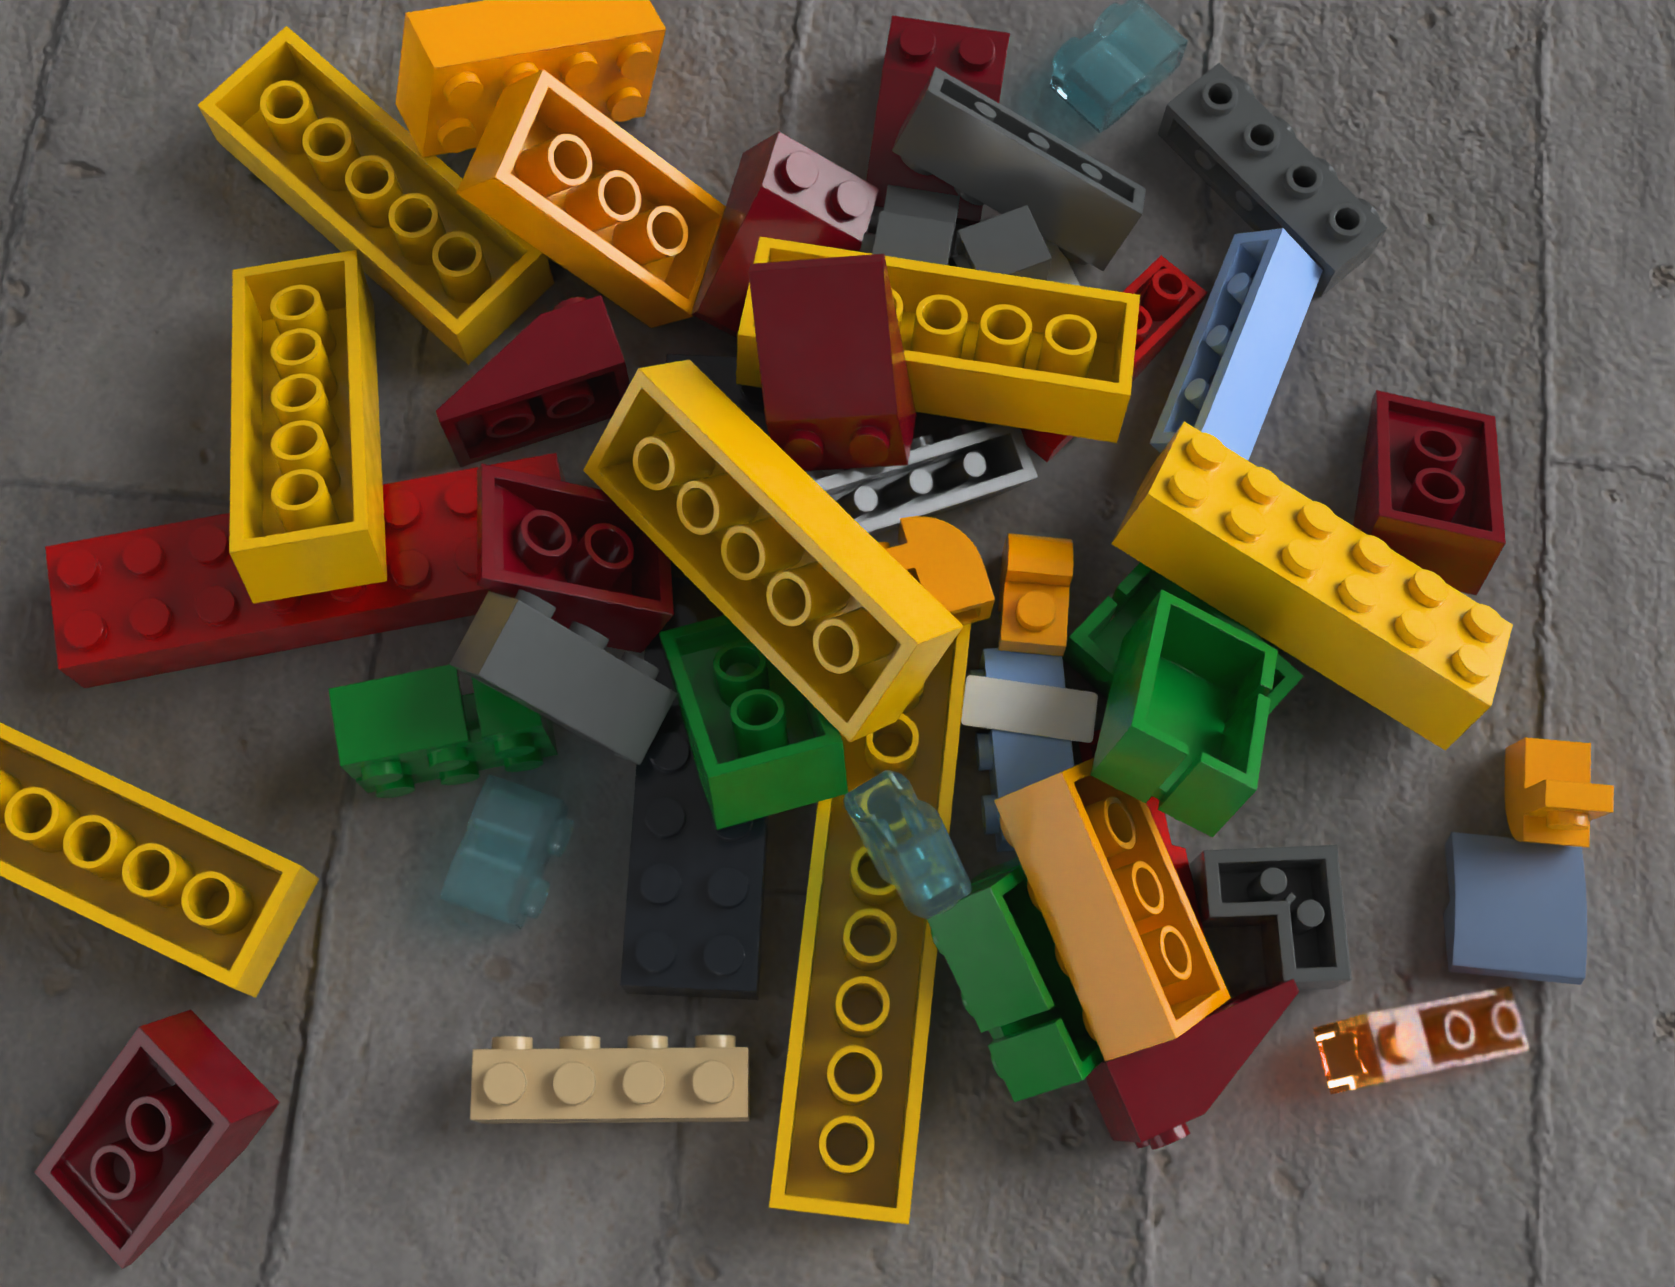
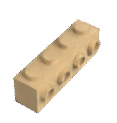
[470,1035,750,1124]

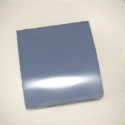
[1443,832,1587,985]

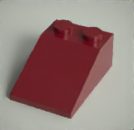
[866,16,1010,226]
[691,131,879,338]
[748,253,916,471]
[436,295,630,468]
[1353,390,1506,595]
[477,463,674,653]
[1085,979,1300,1150]
[34,1009,280,1269]

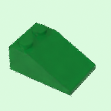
[659,615,848,830]

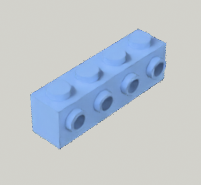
[1149,228,1323,460]

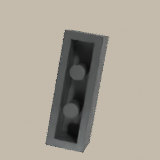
[449,589,677,765]

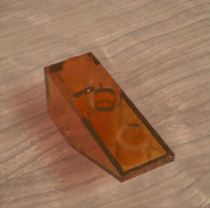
[1313,986,1530,1095]

